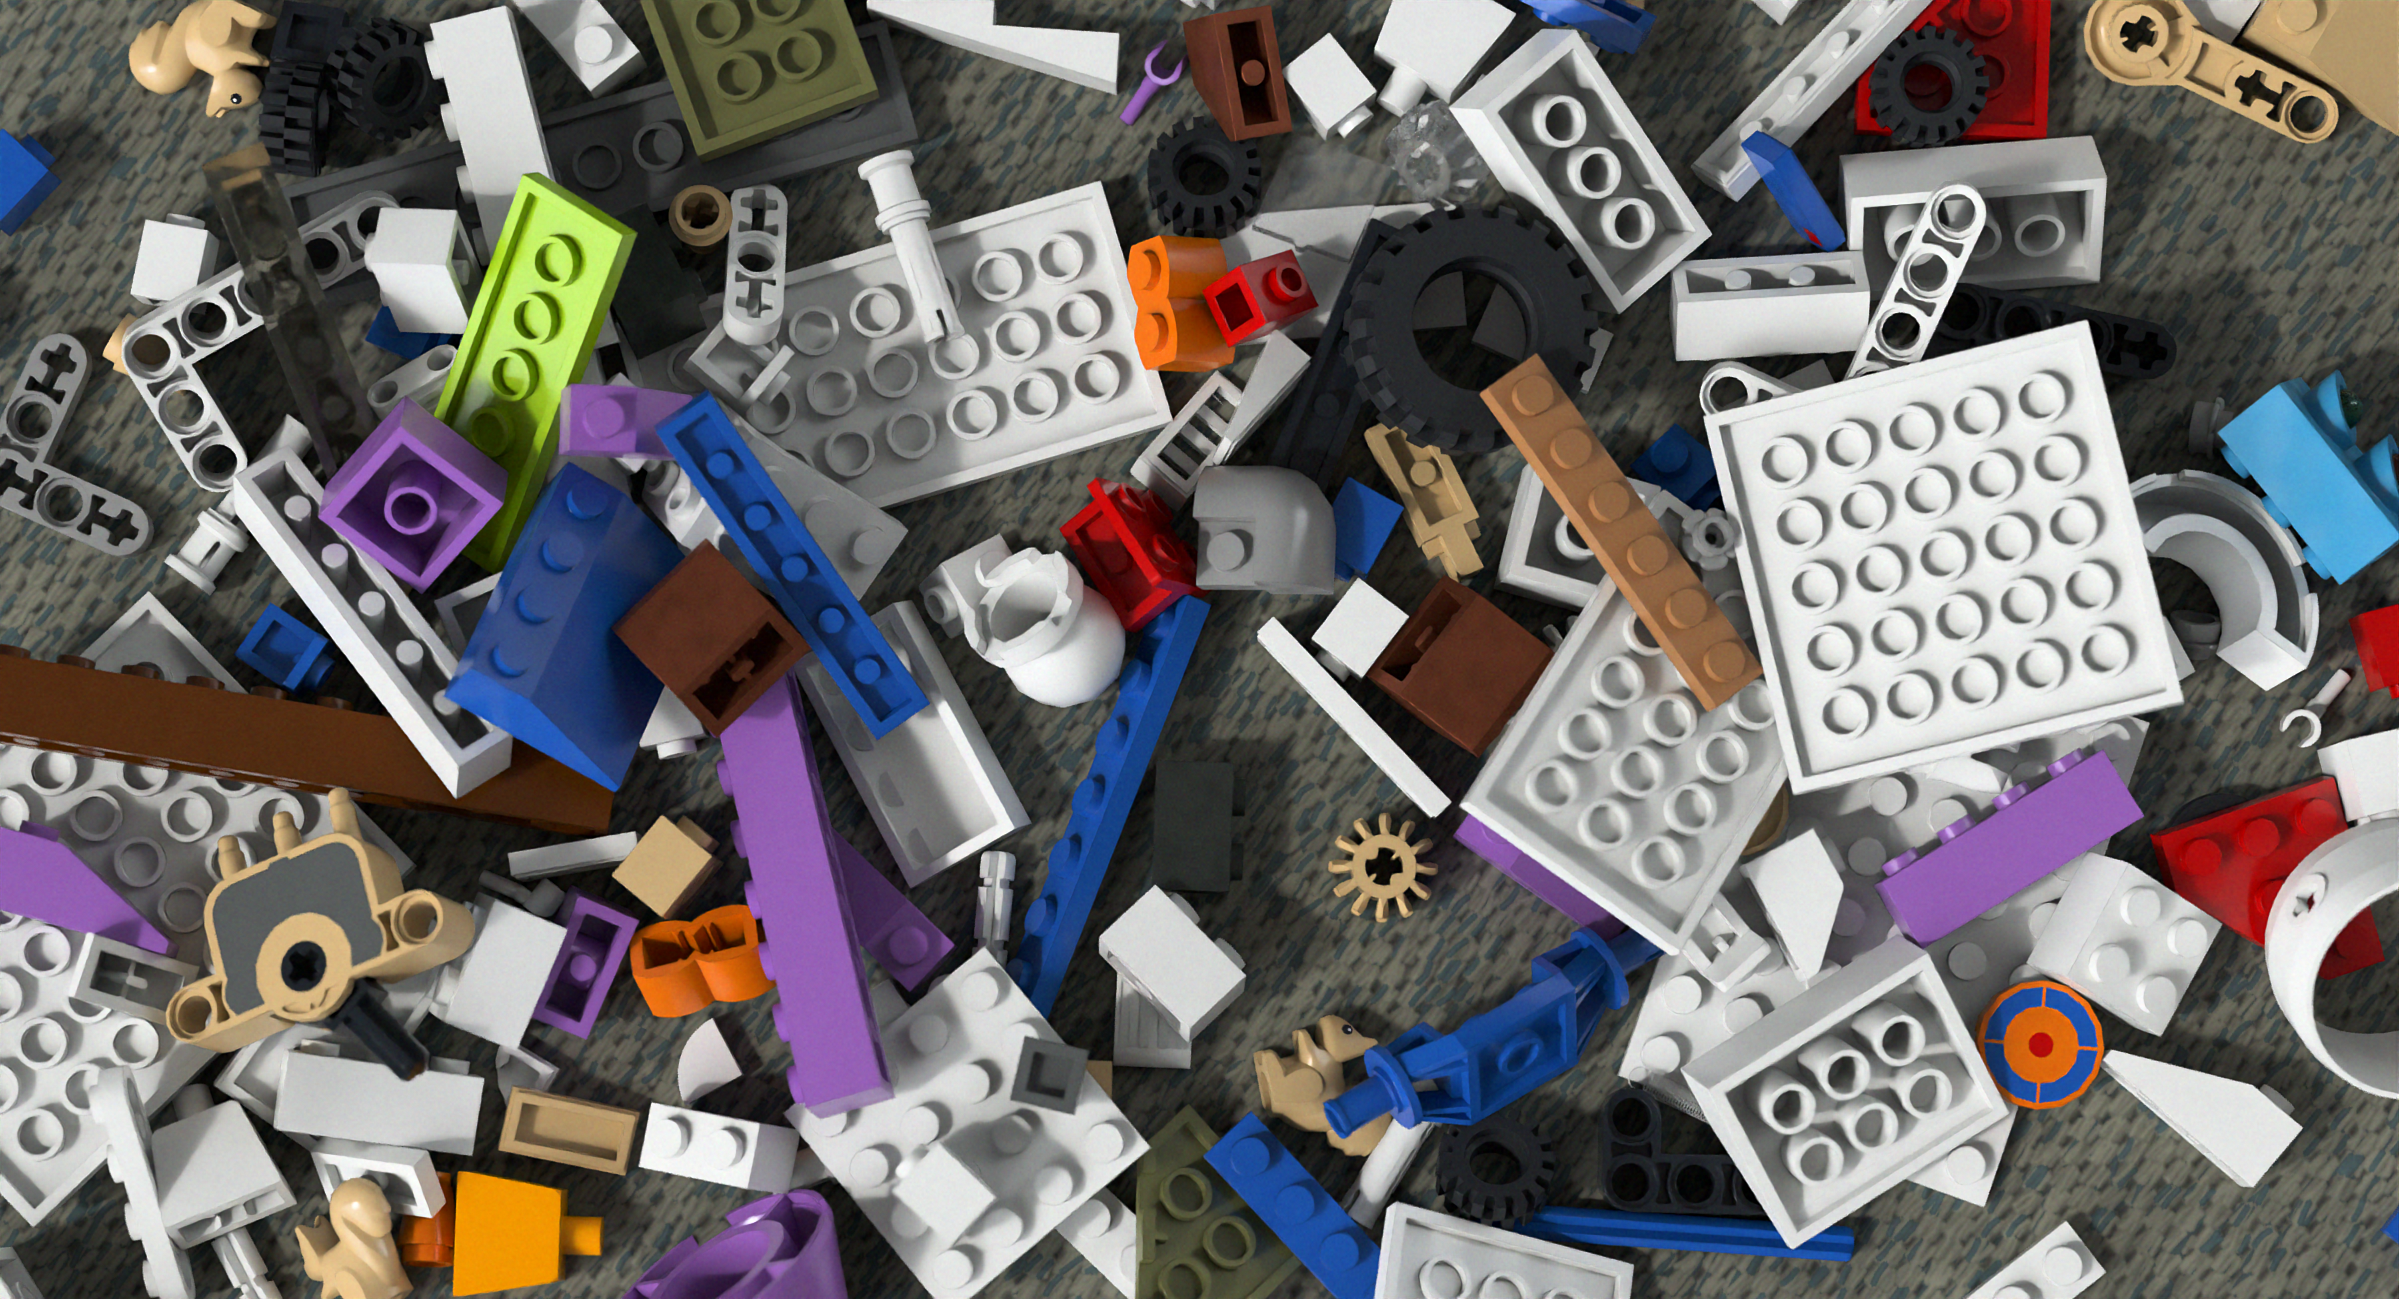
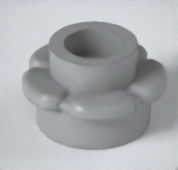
[2188,397,2236,460]
[1678,508,1736,571]
[2169,610,2222,660]

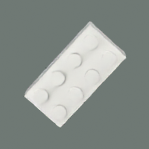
[1449,29,1712,314]

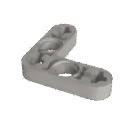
[0,333,154,559]

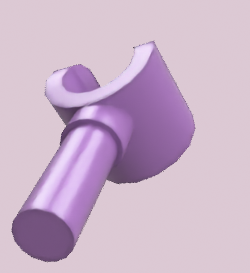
[1119,40,1189,126]

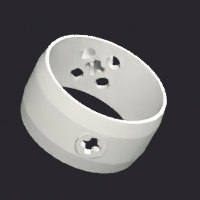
[2265,818,2399,1099]

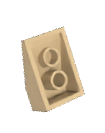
[2237,0,2399,136]

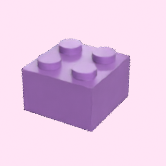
[318,395,509,594]

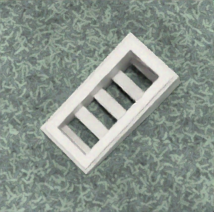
[1130,370,1243,512]

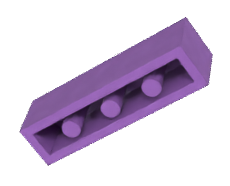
[1873,747,2144,949]

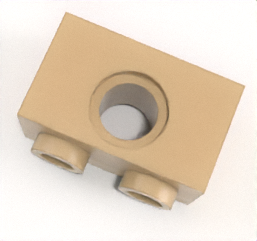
[611,815,724,921]

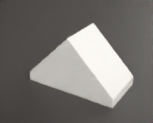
[67,932,199,1026]

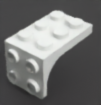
[642,394,909,601]

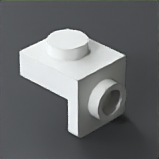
[683,319,795,416]
[919,533,1013,639]
[1682,890,1772,992]

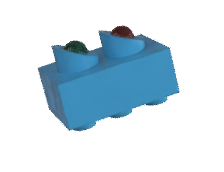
[2217,369,2399,585]

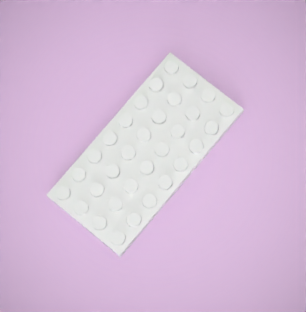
[615,180,1173,556]

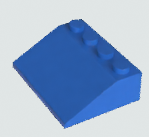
[443,461,686,792]

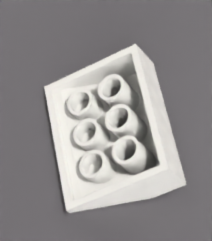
[1681,934,2009,1250]

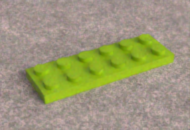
[434,172,637,575]

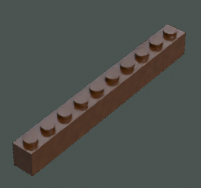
[0,644,616,839]

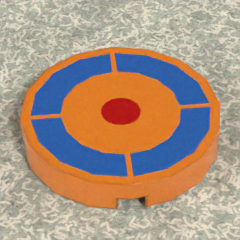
[1974,980,2104,1110]

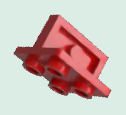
[1059,477,1212,633]

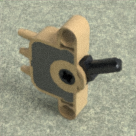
[166,787,475,1082]

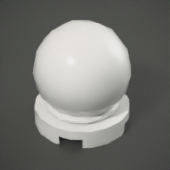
[964,547,1126,708]

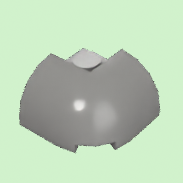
[1193,466,1336,595]

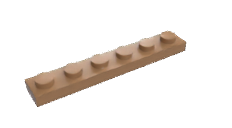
[1479,353,1764,712]

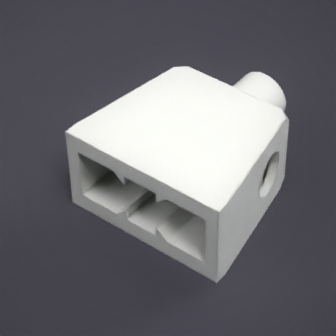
[1373,0,1516,119]
[151,1084,298,1251]

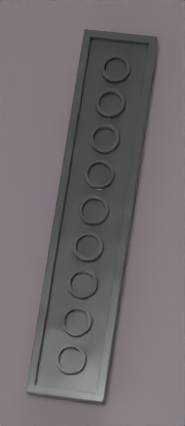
[274,19,920,314]

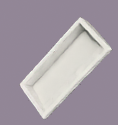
[794,600,1032,888]

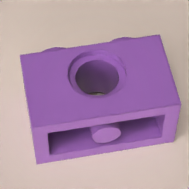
[531,884,639,1040]

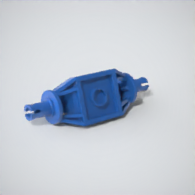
[1323,926,1667,1139]

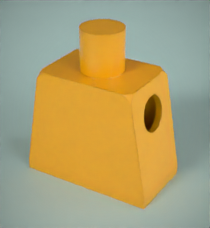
[453,1171,605,1296]

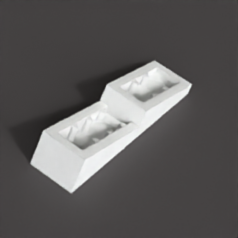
[867,0,1120,95]

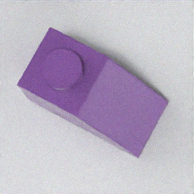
[559,384,692,461]

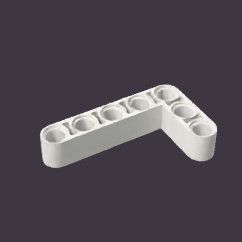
[1699,180,1987,415]
[121,190,401,492]

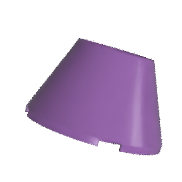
[621,1189,848,1299]

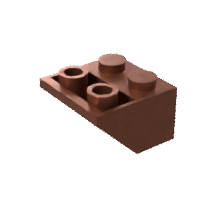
[611,538,812,738]
[1365,574,1555,757]

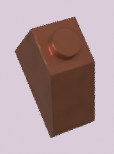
[1183,5,1293,142]

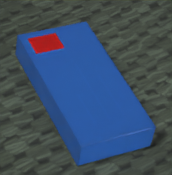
[1740,130,1846,252]

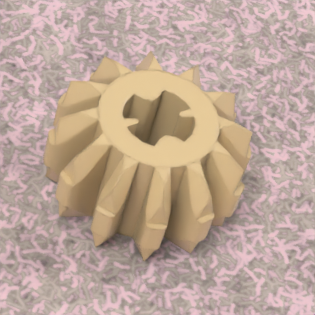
[1328,813,1438,923]

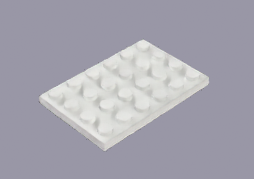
[1459,489,1789,956]

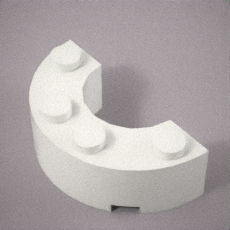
[2129,469,2319,691]

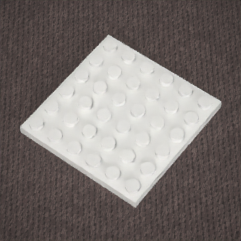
[1703,320,2184,796]

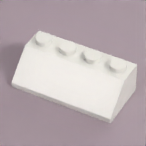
[1838,136,2107,301]

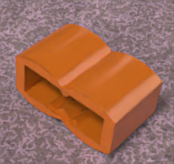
[1127,235,1235,372]
[629,905,777,1018]

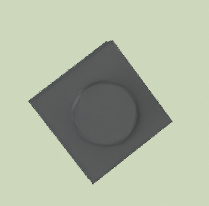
[1010,1036,1090,1115]

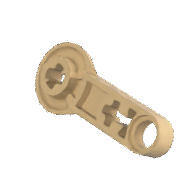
[2083,0,2339,144]

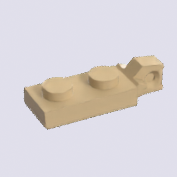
[1363,423,1484,583]

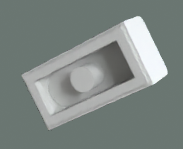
[1212,329,1311,466]

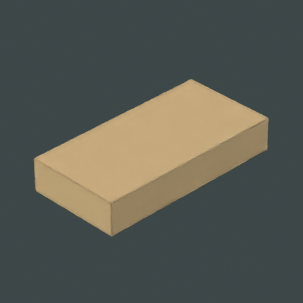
[498,1084,640,1176]

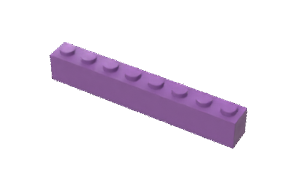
[710,597,895,1119]

